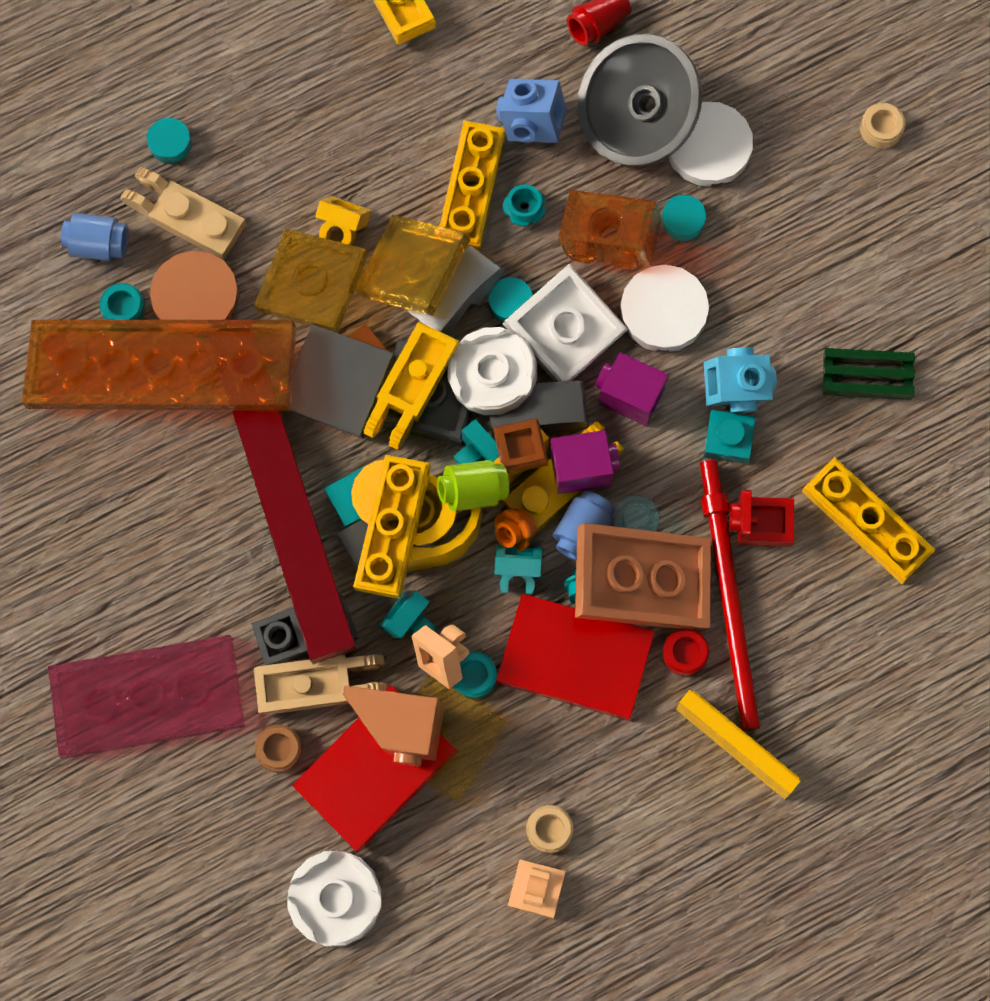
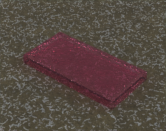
[48,635,245,759]

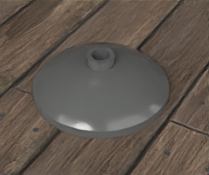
[578,34,702,166]

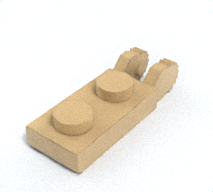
[121,167,247,260]
[254,654,388,716]

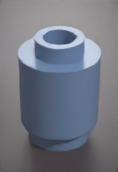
[61,213,129,262]
[552,490,615,561]

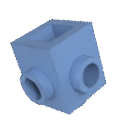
[496,79,567,143]

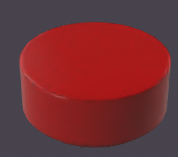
[662,628,709,677]

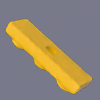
[437,121,506,251]
[353,455,432,599]
[802,457,936,584]

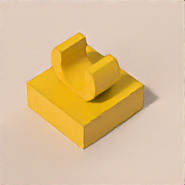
[315,196,372,248]

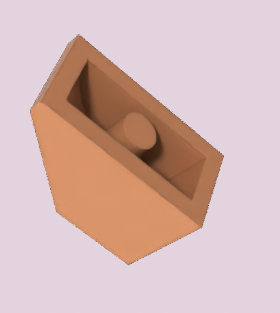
[343,685,445,767]

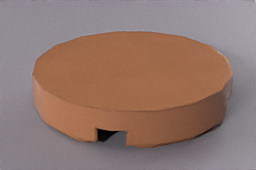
[150,250,239,338]

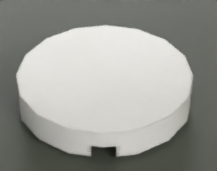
[669,102,753,186]
[620,265,709,352]
[448,327,537,415]
[287,851,382,947]

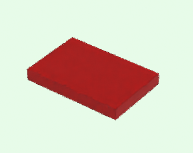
[496,593,655,721]
[292,685,458,853]

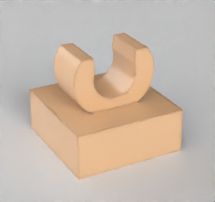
[412,624,469,689]
[508,859,565,919]

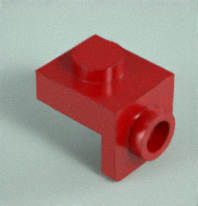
[729,490,794,547]

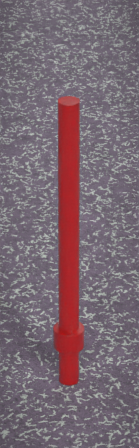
[700,460,760,731]

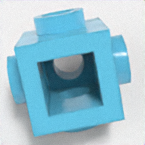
[704,347,777,413]

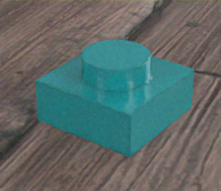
[704,410,756,464]

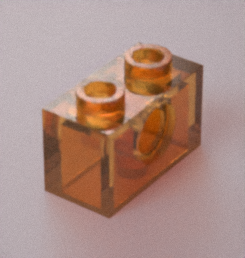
[558,190,662,270]

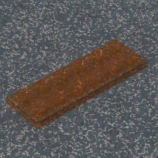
[22,320,296,411]

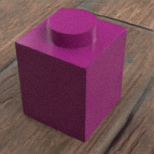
[595,352,669,427]
[550,430,620,495]

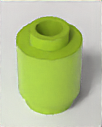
[437,460,509,512]

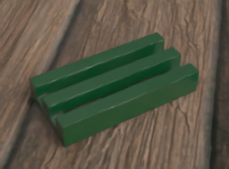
[823,348,915,400]

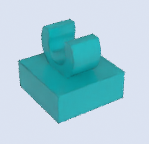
[454,419,499,465]
[494,544,543,594]
[378,590,437,638]

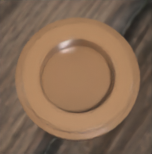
[254,724,303,773]

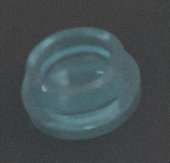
[614,495,659,531]

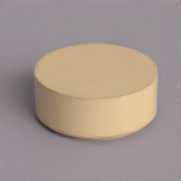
[860,103,906,149]
[526,805,573,854]

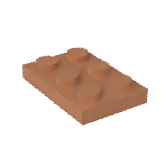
[575,523,711,631]

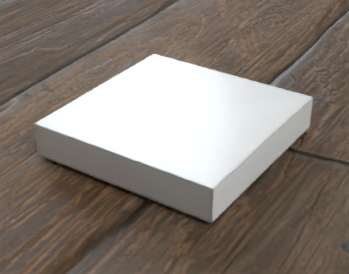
[503,264,629,382]

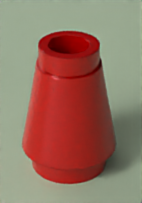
[567,0,632,46]

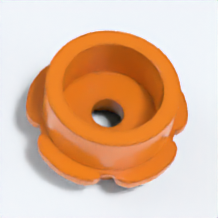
[494,508,537,552]

